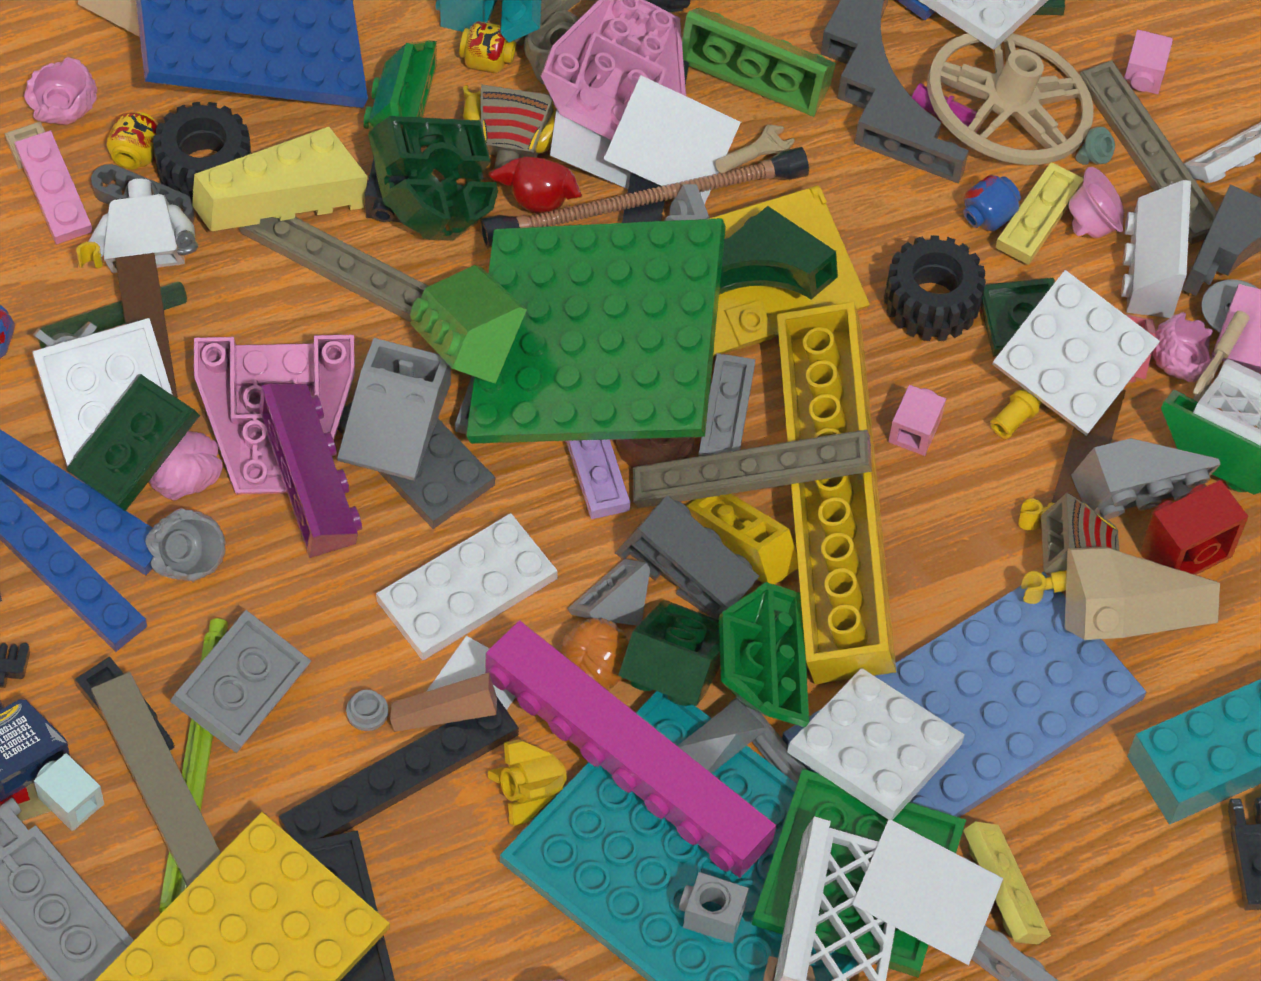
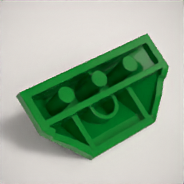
[363,40,437,145]
[1161,390,1261,495]
[719,582,809,727]

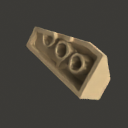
[1065,547,1220,640]

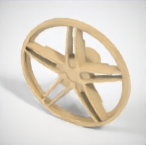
[927,33,1093,165]

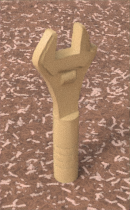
[715,125,795,173]
[1193,311,1250,402]

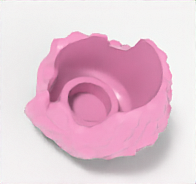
[24,57,97,125]
[1152,312,1222,382]
[149,431,223,501]

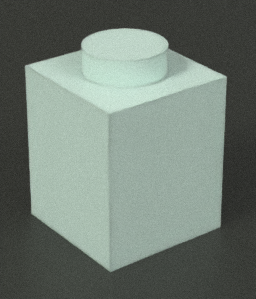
[34,753,104,832]

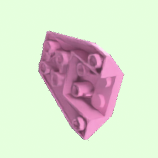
[541,0,686,140]
[194,335,355,495]

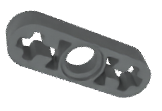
[91,164,195,223]

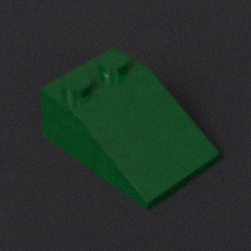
[618,599,720,706]

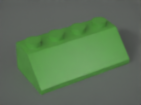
[682,7,836,117]
[410,265,527,383]

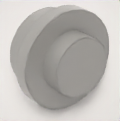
[346,690,388,731]

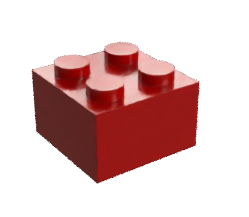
[1140,480,1249,575]

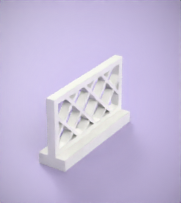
[1193,358,1261,446]
[774,817,895,981]

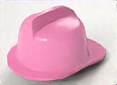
[1068,167,1124,238]

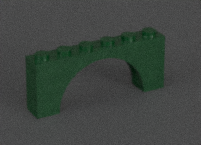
[719,206,838,300]

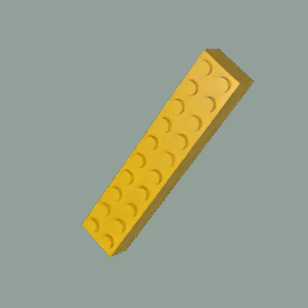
[777,302,896,684]

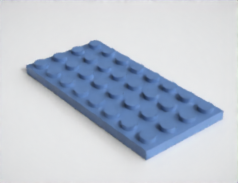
[782,572,1146,817]

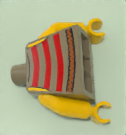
[463,85,556,170]
[1018,493,1119,604]

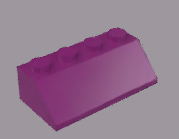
[259,383,362,558]

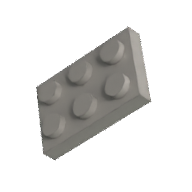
[170,610,311,753]

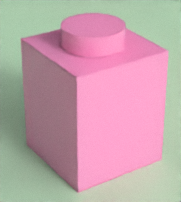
[1124,29,1173,94]
[888,385,946,456]

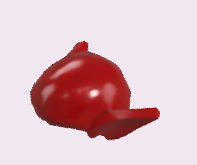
[488,157,582,213]

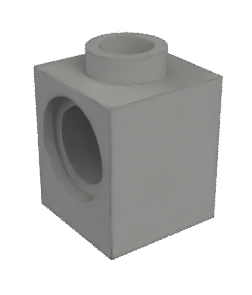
[679,872,749,944]

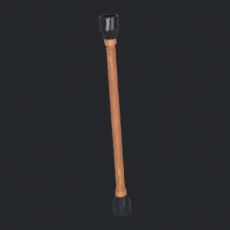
[480,147,809,249]

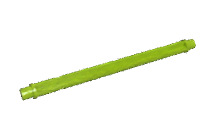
[159,618,229,913]

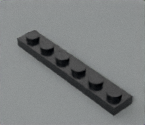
[279,697,519,843]

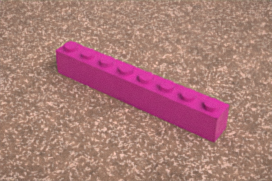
[485,620,776,878]

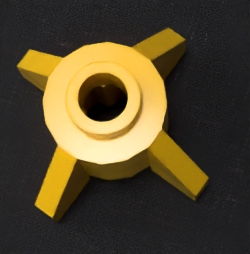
[488,739,567,826]

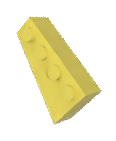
[192,127,368,231]

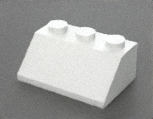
[1121,180,1191,318]

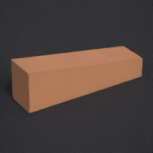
[390,672,497,732]

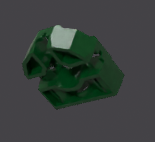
[368,116,498,240]

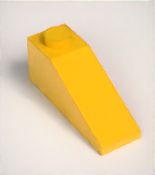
[686,494,798,584]

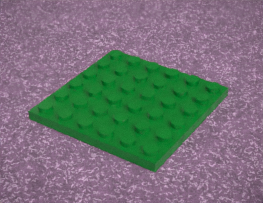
[466,218,726,444]

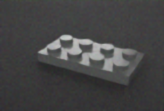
[337,401,495,529]

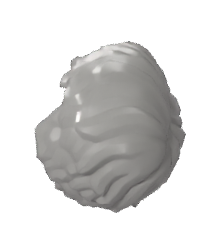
[145,508,226,582]

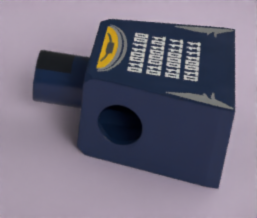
[0,699,70,802]

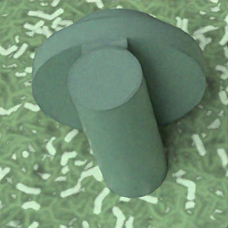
[1076,127,1115,165]

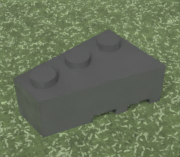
[615,495,759,620]

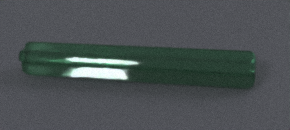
[36,281,187,348]

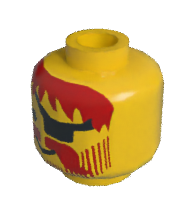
[459,21,516,73]
[106,112,158,170]

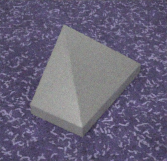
[567,559,650,626]
[678,699,765,773]

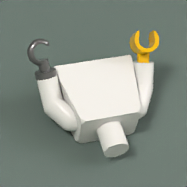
[76,178,198,273]

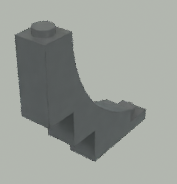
[821,0,969,184]
[1182,184,1261,296]

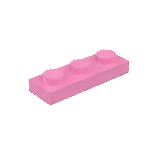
[14,130,92,244]

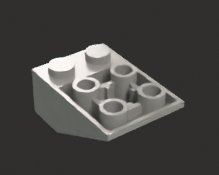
[338,338,451,481]
[1071,438,1221,519]

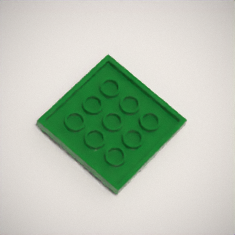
[752,769,966,978]

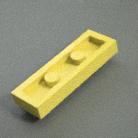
[995,162,1084,265]
[963,821,1051,944]

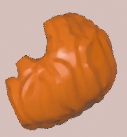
[561,618,629,691]

